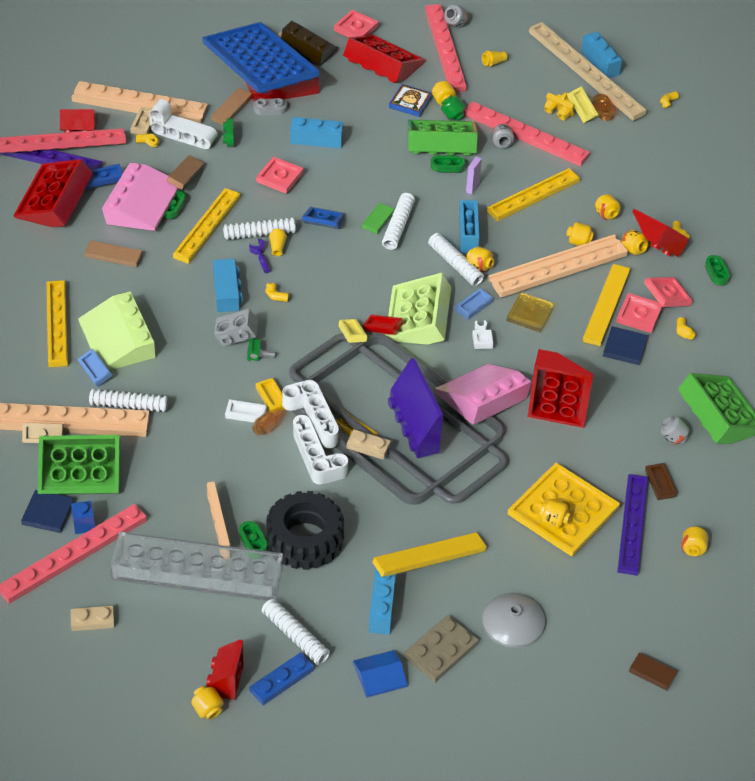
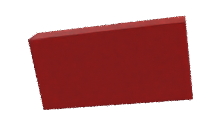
[362,315,404,335]

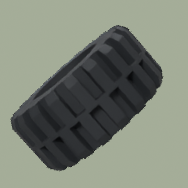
[266,491,344,570]

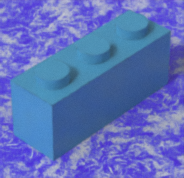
[581,32,622,78]
[290,117,343,148]
[458,200,479,253]
[213,259,242,312]
[369,567,396,634]

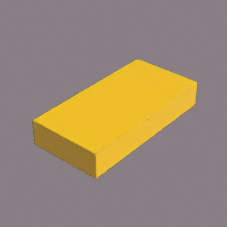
[255,378,285,414]

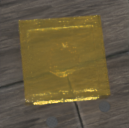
[506,292,554,333]

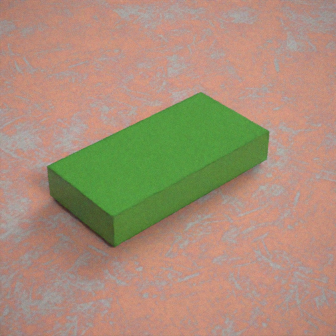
[362,203,395,234]

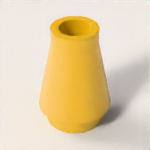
[482,51,507,67]
[269,229,287,256]

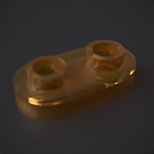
[592,94,615,121]

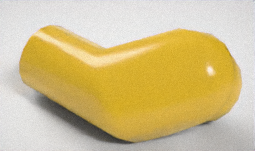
[660,91,679,108]
[136,134,159,147]
[672,221,690,238]
[265,282,289,302]
[676,317,696,340]

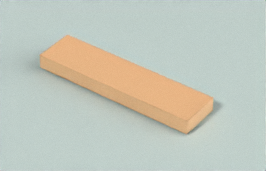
[207,481,230,558]

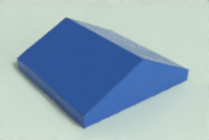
[302,207,344,229]
[353,650,407,698]

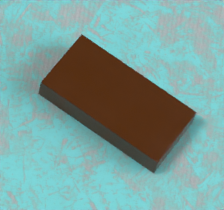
[645,463,677,500]
[629,653,678,691]

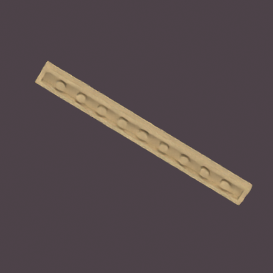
[529,22,646,121]

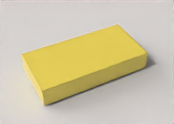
[567,86,598,123]
[339,319,367,343]

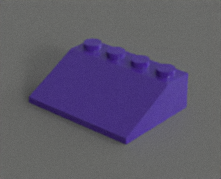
[388,358,443,459]

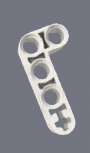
[149,99,218,149]
[282,380,339,448]
[293,415,348,485]

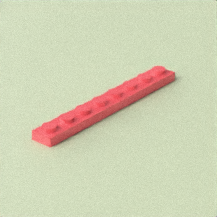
[425,4,466,92]
[464,101,590,166]
[0,128,126,153]
[0,504,147,604]

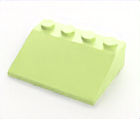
[385,273,451,345]
[78,291,155,371]

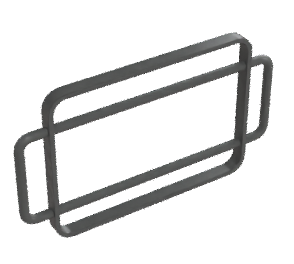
[289,333,507,505]

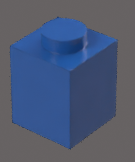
[71,500,95,534]

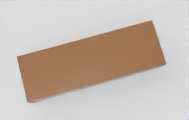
[211,88,252,125]
[167,155,204,189]
[84,240,142,267]

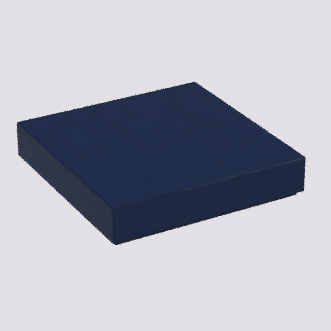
[603,326,648,365]
[21,490,74,533]

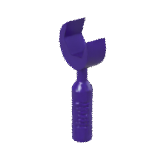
[249,238,271,273]

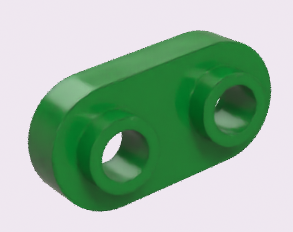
[223,118,234,147]
[430,155,465,173]
[163,190,185,219]
[705,255,730,285]
[239,521,267,557]

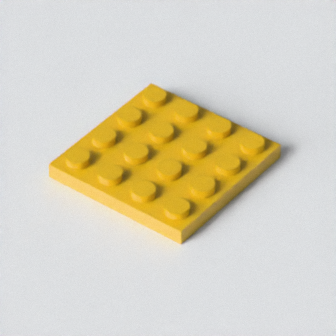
[507,463,620,557]

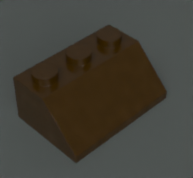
[281,20,338,67]

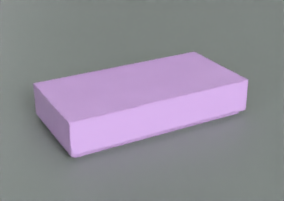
[466,157,482,194]

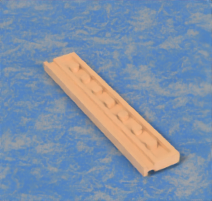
[71,81,208,124]
[489,234,628,298]
[0,403,150,437]

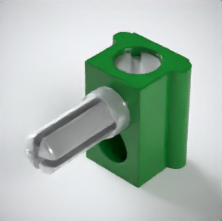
[247,338,275,361]

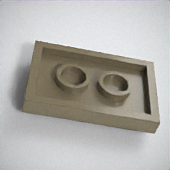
[404,615,479,683]

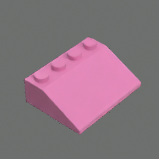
[102,163,179,231]
[434,364,532,425]

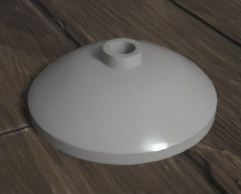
[482,593,545,648]

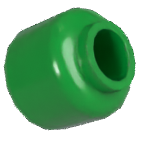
[441,94,466,120]

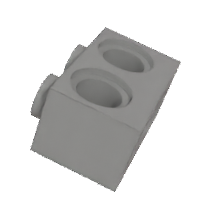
[214,309,258,347]

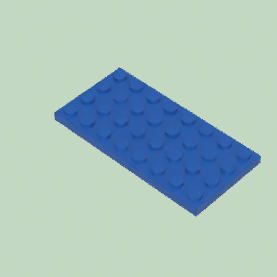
[202,22,319,93]

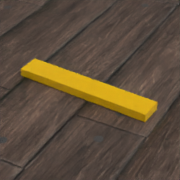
[487,168,580,222]
[173,188,241,264]
[582,264,630,347]
[46,280,68,367]
[373,532,487,577]

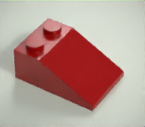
[632,209,689,257]

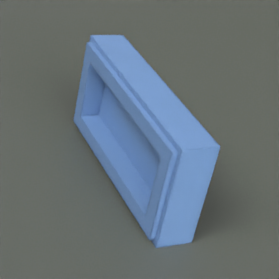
[455,288,494,320]
[77,348,113,387]

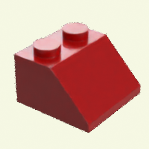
[60,109,97,133]
[206,640,244,700]

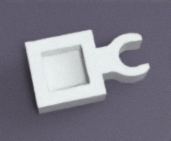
[472,320,493,349]

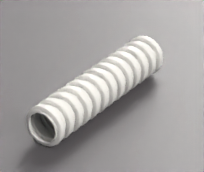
[382,193,415,250]
[223,217,296,240]
[428,233,484,286]
[89,388,168,413]
[262,599,330,665]

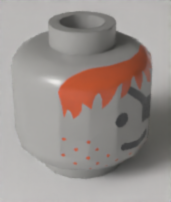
[444,4,468,27]
[491,124,514,149]
[660,416,689,445]

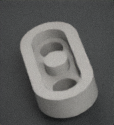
[253,98,287,115]

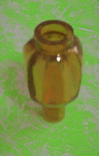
[252,409,283,435]

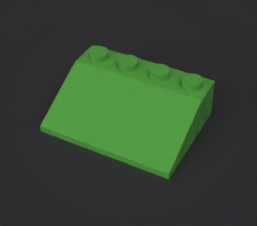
[407,119,478,155]
[678,373,755,444]
[38,435,121,495]

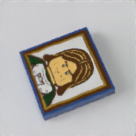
[389,84,432,117]

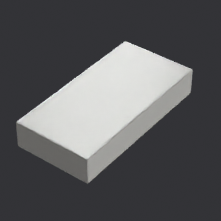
[225,399,267,424]

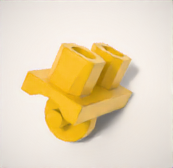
[544,92,575,121]

